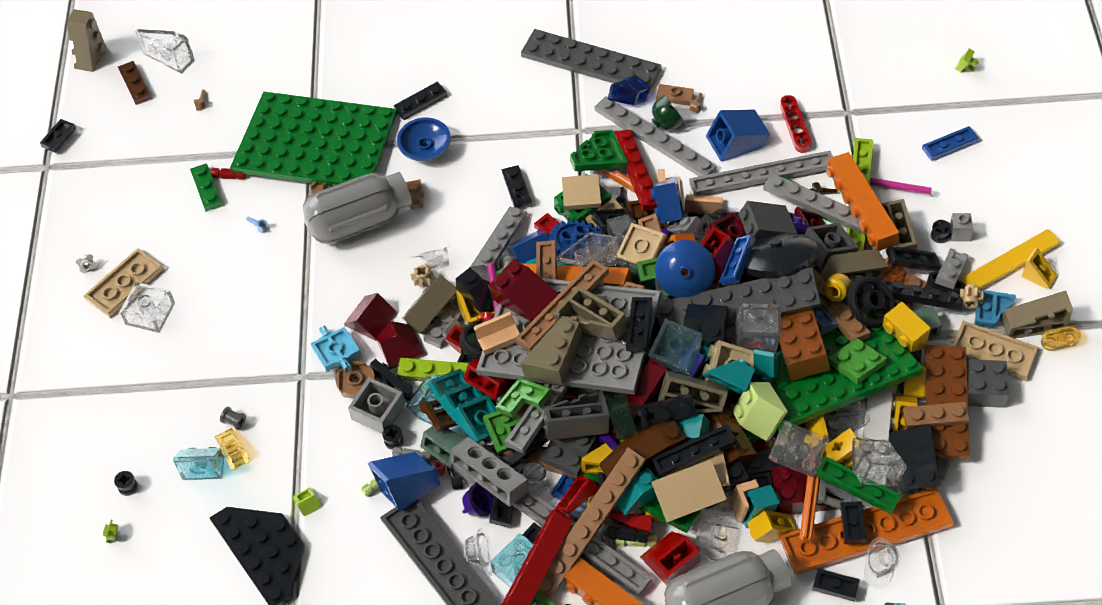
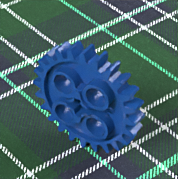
[548,219,609,266]

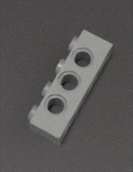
[451,437,527,507]

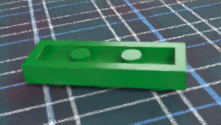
[190,163,223,212]

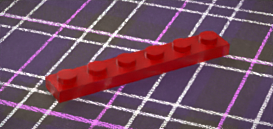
[614,129,657,211]

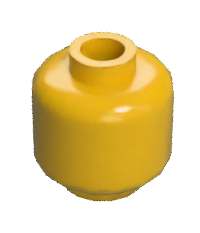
[823,273,852,302]

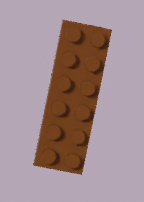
[924,345,970,460]

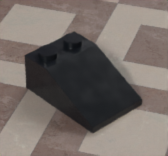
[889,425,943,494]

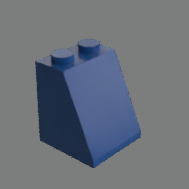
[706,109,771,162]
[367,452,441,511]

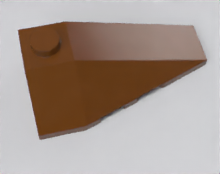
[599,421,685,477]

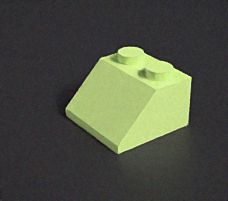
[732,382,788,441]

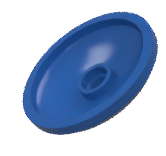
[397,117,451,161]
[655,240,715,298]

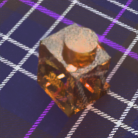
[881,257,907,284]

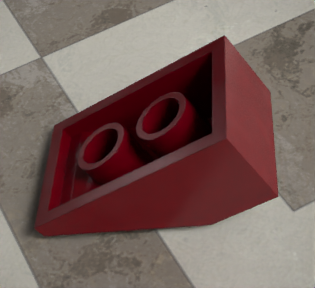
[488,259,559,322]
[771,466,838,515]

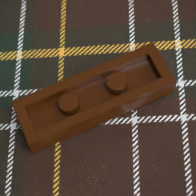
[117,60,152,105]

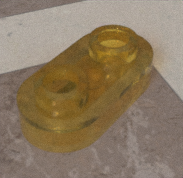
[1040,326,1081,351]

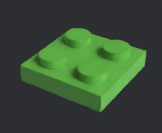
[828,338,887,384]

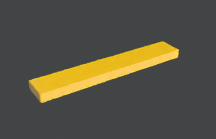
[959,229,1061,290]

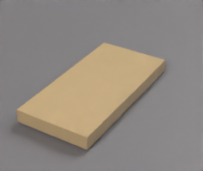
[83,248,165,318]
[952,321,1039,381]

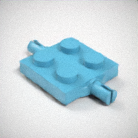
[310,325,362,372]

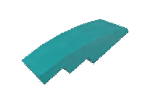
[427,368,497,442]

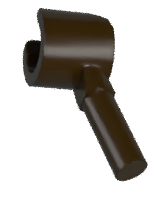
[810,182,838,194]

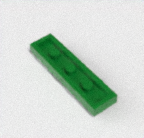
[814,456,901,515]

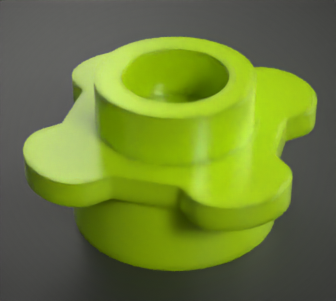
[103,519,119,543]

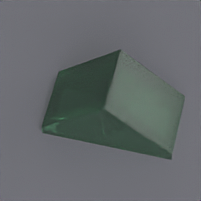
[607,395,638,440]

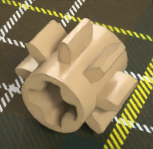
[410,264,434,289]
[960,284,984,309]

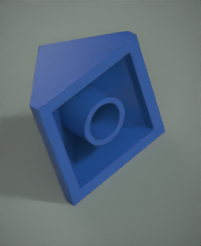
[506,230,549,264]

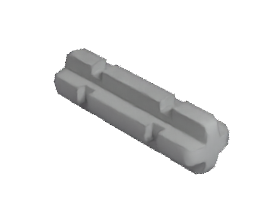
[392,447,432,463]

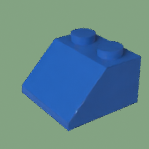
[651,177,684,223]

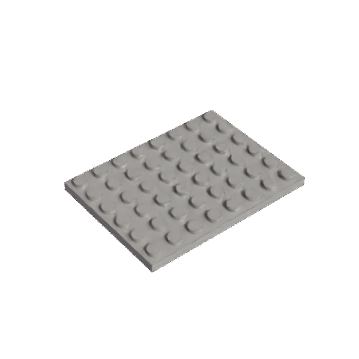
[476,278,661,395]

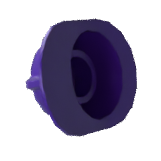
[462,482,493,517]

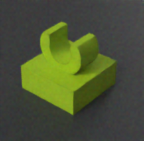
[955,48,979,72]

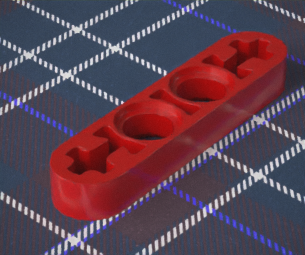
[780,95,811,153]

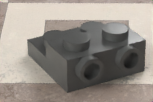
[540,435,596,477]

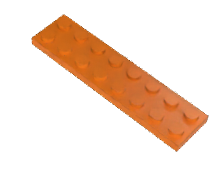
[779,487,954,575]

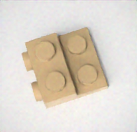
[703,340,754,384]

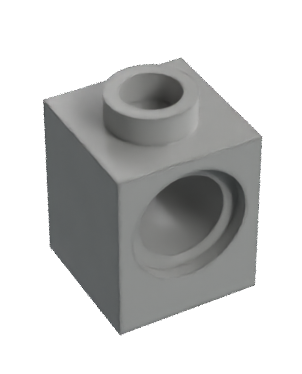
[950,213,973,242]

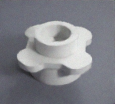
[75,254,97,273]

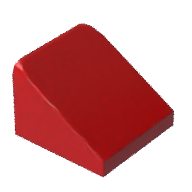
[445,325,471,354]

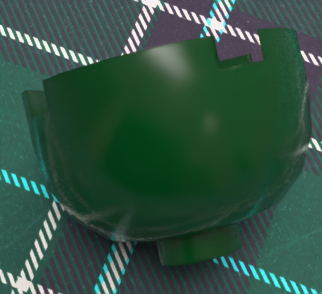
[651,95,684,131]

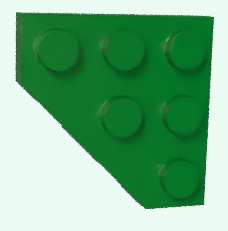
[570,130,628,172]

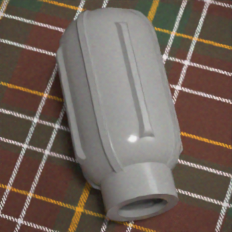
[303,171,412,244]
[664,549,791,605]

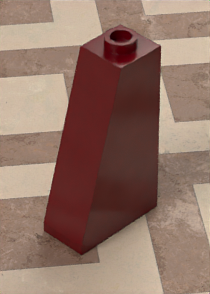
[609,359,668,440]

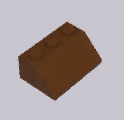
[703,405,756,469]

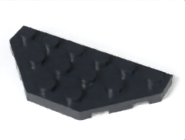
[209,507,305,605]

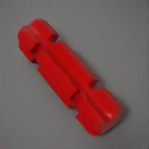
[211,168,246,180]

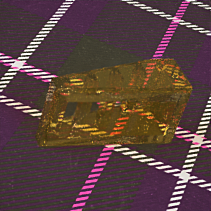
[214,428,249,469]

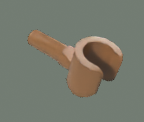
[193,89,206,110]
[689,92,703,113]

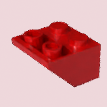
[700,227,734,280]
[640,531,700,586]

